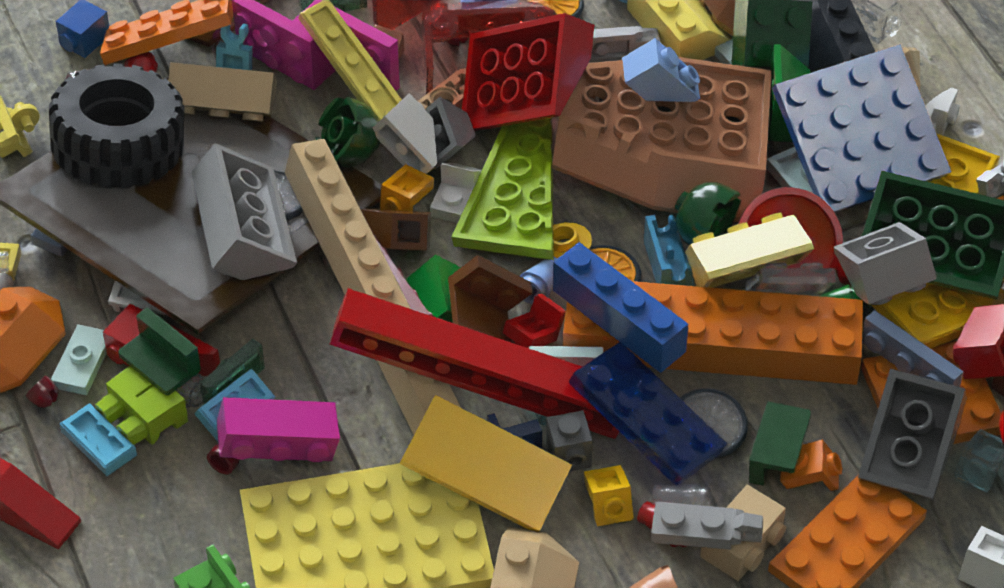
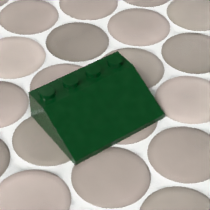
[862,171,1004,300]

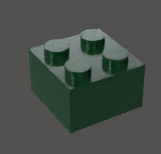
[731,0,813,68]

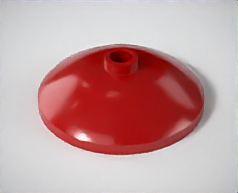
[738,187,843,294]

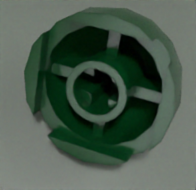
[315,97,380,167]
[675,182,741,246]

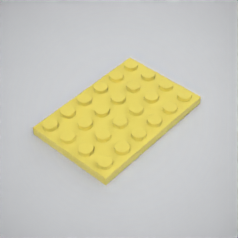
[240,463,494,588]

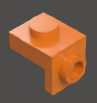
[780,439,843,491]

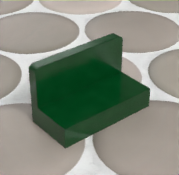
[118,307,201,395]
[749,401,811,486]

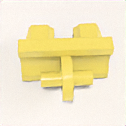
[0,95,40,158]

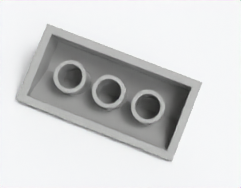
[191,143,297,280]

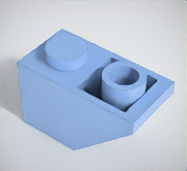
[622,38,700,102]

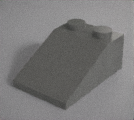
[858,369,967,500]

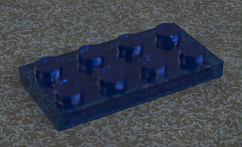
[569,342,728,486]

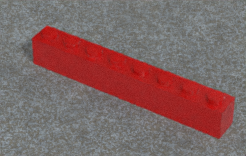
[329,288,633,439]

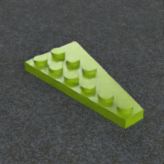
[451,118,554,260]

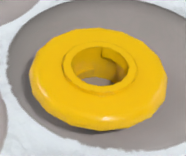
[553,222,592,258]

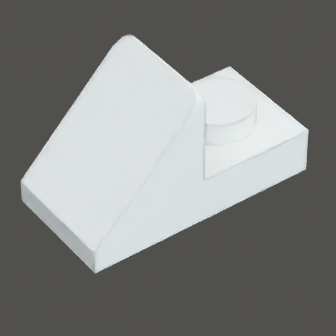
[430,163,482,223]

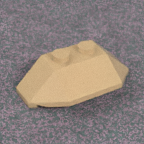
[490,527,579,588]

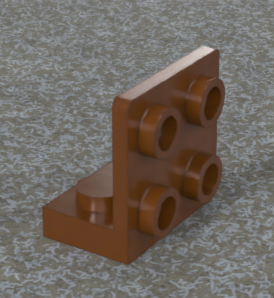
[448,255,532,342]

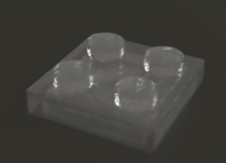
[746,263,836,296]

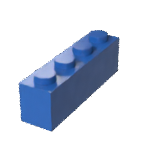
[553,242,689,373]

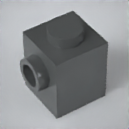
[546,410,593,471]

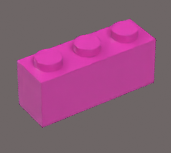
[217,397,340,462]

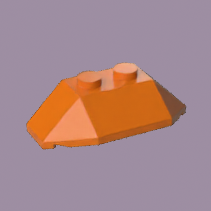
[0,287,66,393]

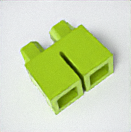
[95,366,189,445]

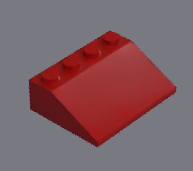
[462,13,595,131]

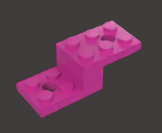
[232,0,400,91]

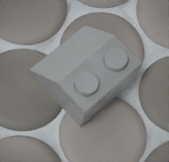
[833,222,937,305]

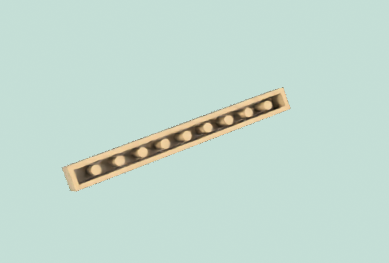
[284,139,461,435]

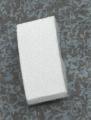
[925,88,960,135]

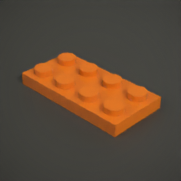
[100,0,233,65]
[768,474,927,588]

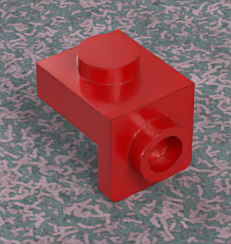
[502,294,566,348]

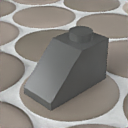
[425,97,476,168]

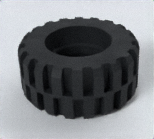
[49,64,184,189]

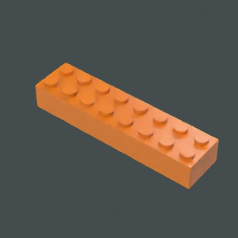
[563,281,863,385]

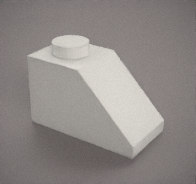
[373,93,437,174]

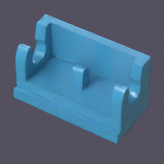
[644,215,695,286]

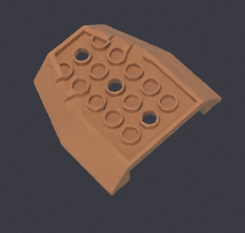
[552,57,771,222]

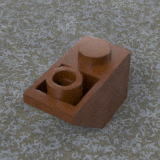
[360,209,431,251]

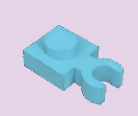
[216,23,253,70]

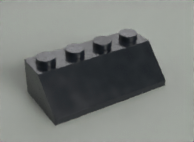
[799,0,875,73]

